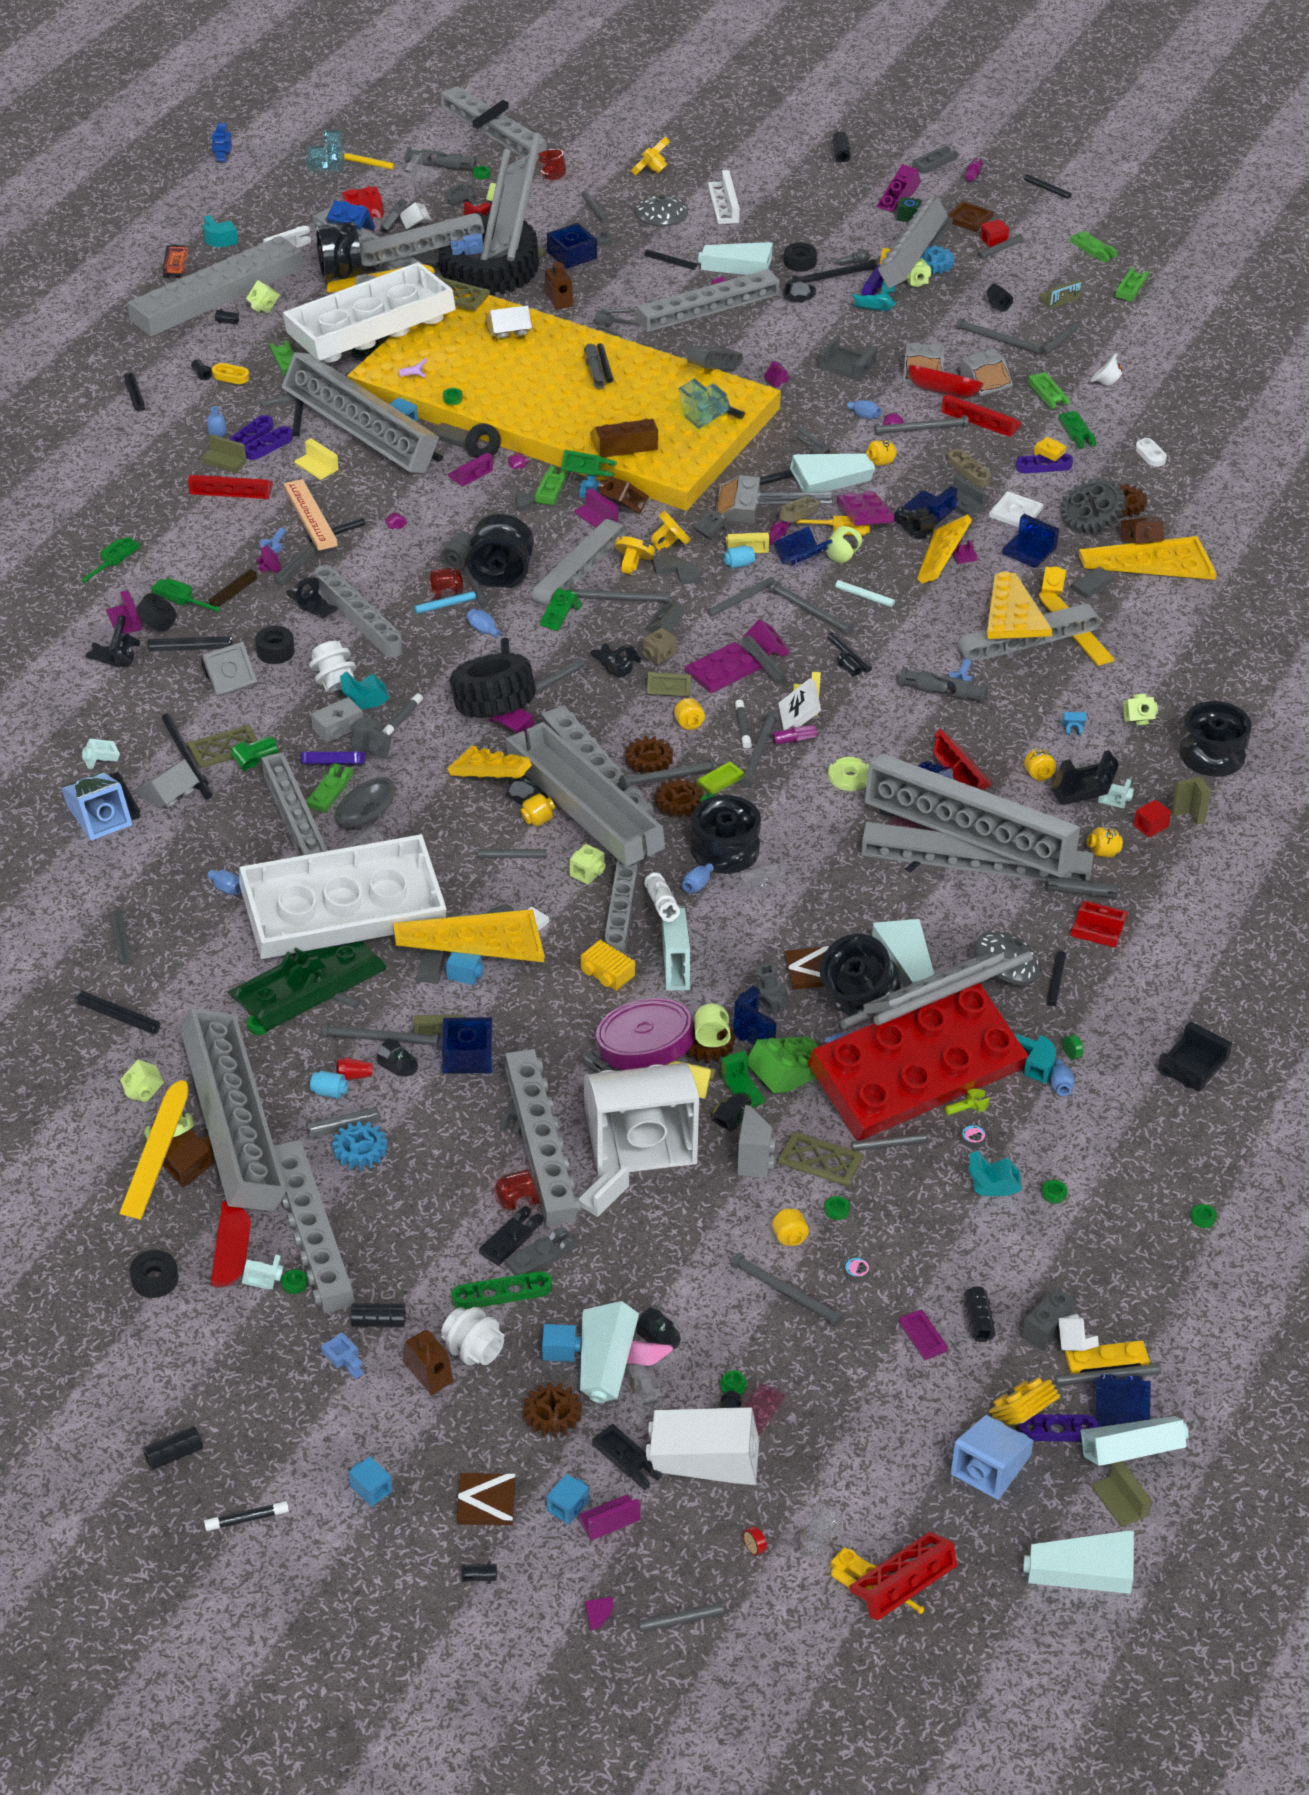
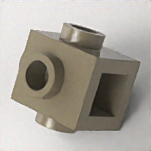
[643,628,676,665]

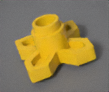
[631,136,670,175]

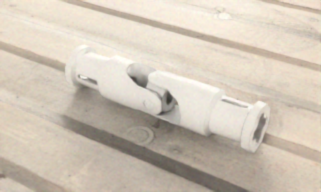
[644,872,680,922]

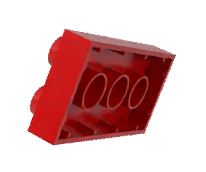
[808,983,1028,1141]

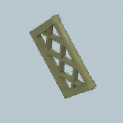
[438,276,490,311]
[187,724,258,769]
[778,1131,864,1187]

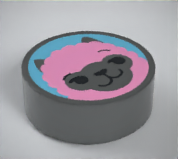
[961,1125,986,1149]
[844,1257,870,1283]

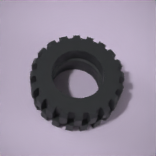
[449,653,536,718]

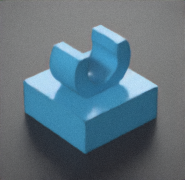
[579,475,600,498]
[1062,712,1086,735]

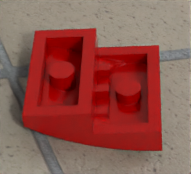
[1071,900,1129,948]

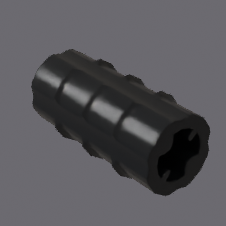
[833,132,851,162]
[964,1286,995,1342]
[351,1302,406,1329]
[143,1426,203,1470]

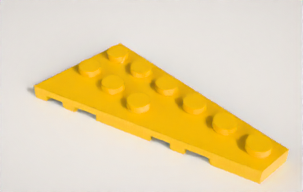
[1079,536,1217,580]
[987,571,1052,639]
[393,909,544,962]

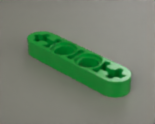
[452,1271,552,1310]

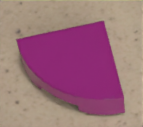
[585,1597,613,1631]

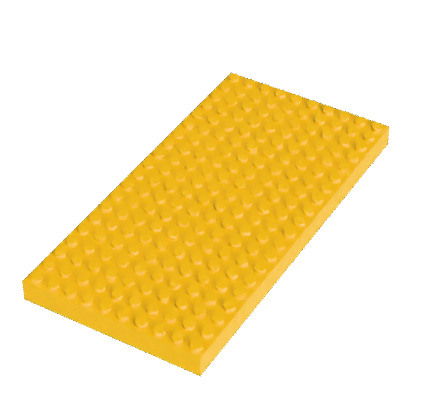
[347,288,781,511]

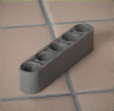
[687,346,743,370]

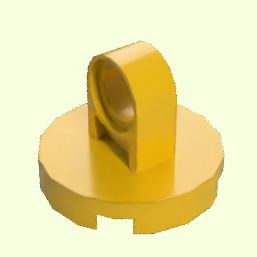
[651,510,691,550]
[614,536,655,575]

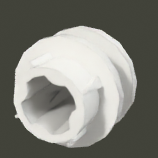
[309,641,357,692]
[441,1307,505,1365]

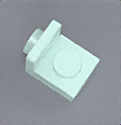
[82,739,120,769]
[1098,779,1134,808]
[242,1255,283,1289]

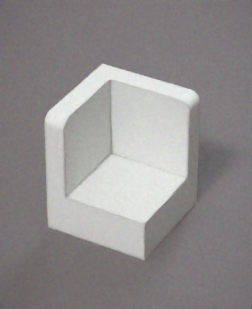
[400,203,431,229]
[1059,1314,1099,1351]

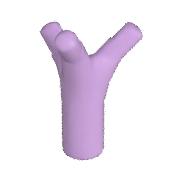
[399,358,427,378]

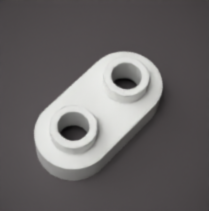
[1136,438,1167,466]

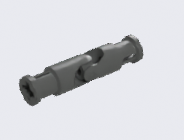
[405,147,477,172]
[900,667,988,704]

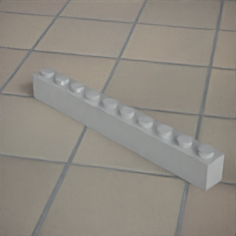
[878,197,948,288]
[861,822,1094,881]

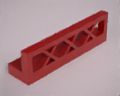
[941,394,1022,437]
[188,475,273,499]
[849,1531,958,1621]

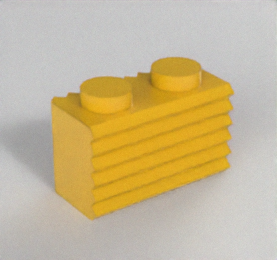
[580,939,635,991]

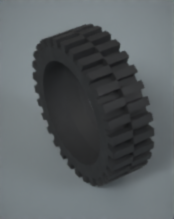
[438,212,539,296]

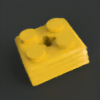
[989,1377,1061,1426]

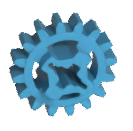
[920,245,954,274]
[332,1121,388,1170]

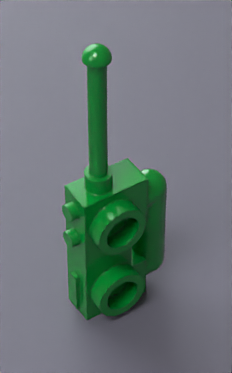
[81,537,139,583]
[151,578,220,612]

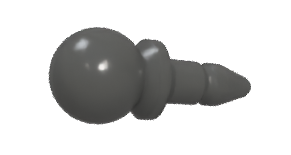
[835,249,870,265]

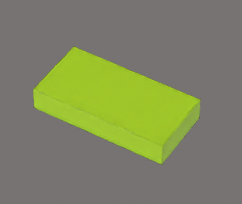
[696,761,744,794]

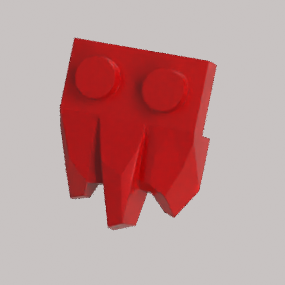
[342,186,384,220]

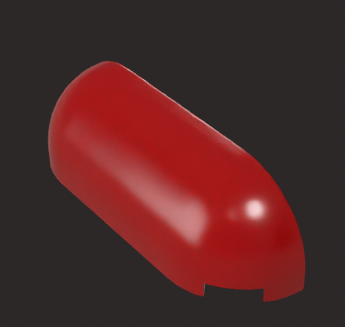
[909,365,983,398]
[933,728,993,790]
[210,1201,251,1288]

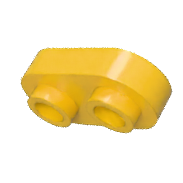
[212,363,249,384]

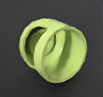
[825,526,862,563]
[694,1003,731,1047]

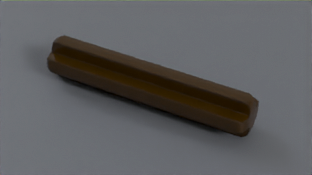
[209,569,257,607]

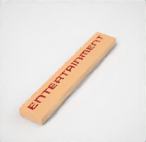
[283,479,338,550]

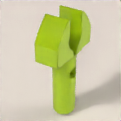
[944,1089,990,1115]

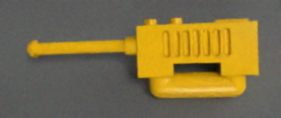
[796,516,870,536]
[830,1547,924,1614]

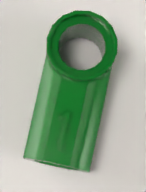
[230,736,278,771]

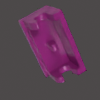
[489,708,535,736]

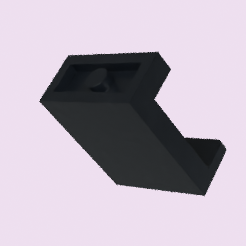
[1051,750,1119,805]
[1157,1021,1232,1092]

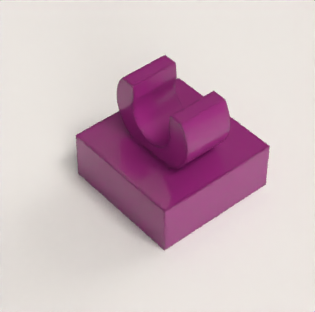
[764,361,790,387]
[952,540,977,564]
[256,545,282,573]

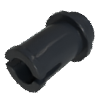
[215,309,240,325]
[191,359,212,380]
[837,651,863,677]
[720,1391,742,1408]
[462,1561,497,1584]

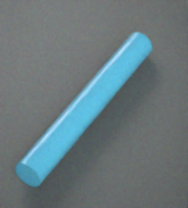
[414,591,476,614]

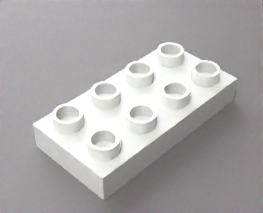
[283,262,456,363]
[239,834,447,959]

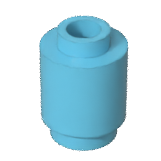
[723,545,755,569]
[310,1071,348,1099]

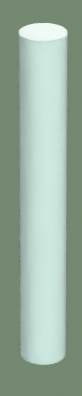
[835,580,895,607]

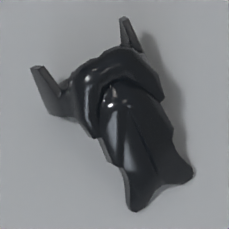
[286,576,338,618]
[86,632,140,667]
[590,643,642,677]

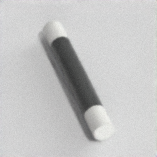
[382,693,423,735]
[735,700,752,748]

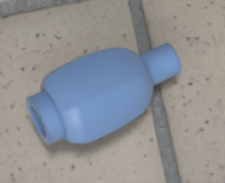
[847,400,882,420]
[207,406,226,438]
[467,608,501,638]
[682,863,714,893]
[208,870,242,895]
[1050,1059,1074,1096]

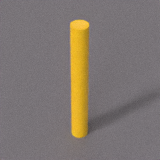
[344,153,395,170]

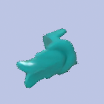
[852,281,896,311]

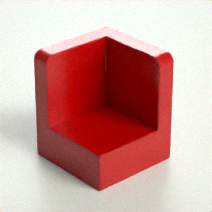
[464,202,492,216]
[980,220,1009,247]
[1133,800,1171,838]

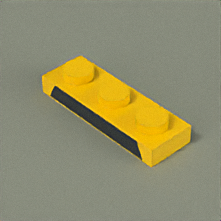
[1065,1340,1150,1374]

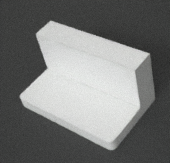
[579,1166,629,1217]

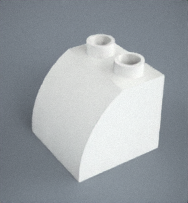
[584,1063,699,1176]

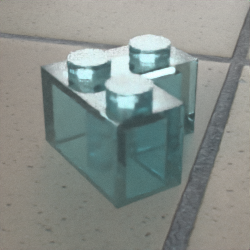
[307,130,343,172]
[679,378,730,429]

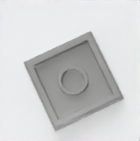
[202,642,258,696]

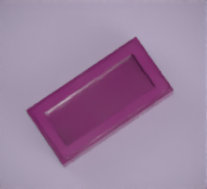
[898,1309,948,1361]

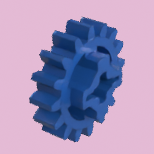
[212,123,232,162]

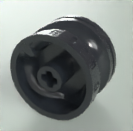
[316,222,362,282]
[466,514,534,588]
[1179,701,1252,777]
[691,795,761,874]
[820,933,901,1016]

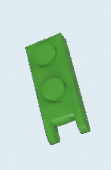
[1115,267,1149,302]
[269,340,294,375]
[1028,372,1070,409]

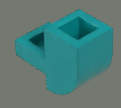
[202,215,238,247]
[340,671,390,709]
[1014,1033,1056,1084]
[968,1151,1022,1196]

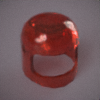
[538,149,566,180]
[430,567,463,601]
[495,1169,540,1211]

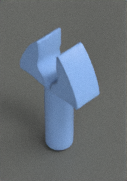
[260,528,286,553]
[949,659,972,687]

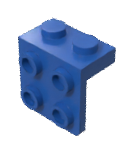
[326,200,375,231]

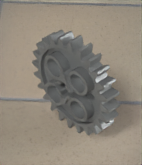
[1060,477,1126,535]

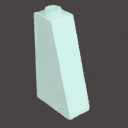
[698,242,773,275]
[790,454,875,492]
[662,908,690,991]
[872,919,934,987]
[580,1301,639,1403]
[1081,1416,1189,1466]
[1023,1531,1134,1594]

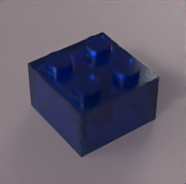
[547,223,597,269]
[442,1017,493,1073]

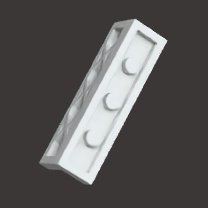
[708,170,740,224]

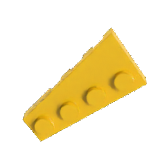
[917,514,972,584]
[447,745,532,779]

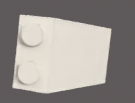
[646,1408,759,1485]

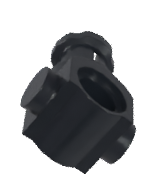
[894,506,936,539]

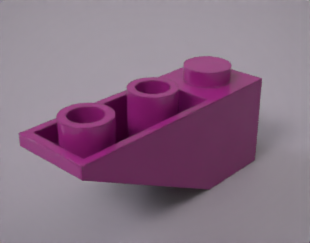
[876,164,921,212]

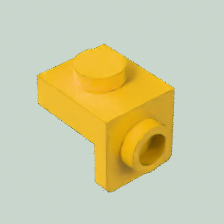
[1033,437,1067,461]
[1041,566,1066,595]

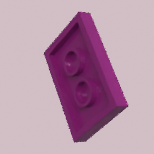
[837,491,894,525]
[685,642,762,694]

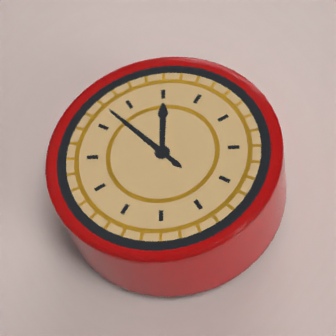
[743,1526,767,1556]

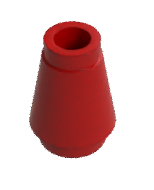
[336,1057,373,1080]

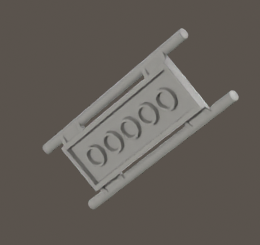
[480,133,541,261]
[841,951,1033,1029]

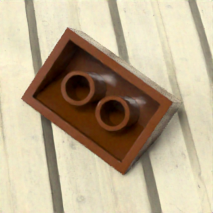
[590,419,658,458]

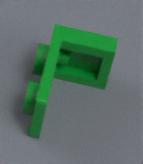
[540,588,583,631]
[721,1051,765,1108]

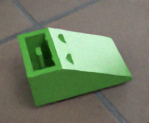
[748,1036,818,1093]

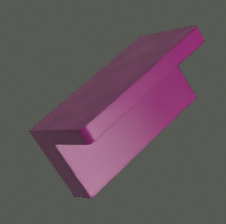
[448,452,493,487]
[574,488,618,528]
[106,590,142,633]
[743,618,790,657]
[578,1494,641,1541]

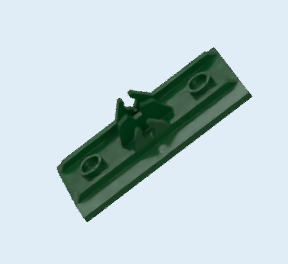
[227,941,386,1032]

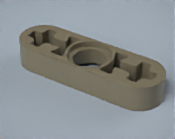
[948,449,991,487]
[779,496,820,522]

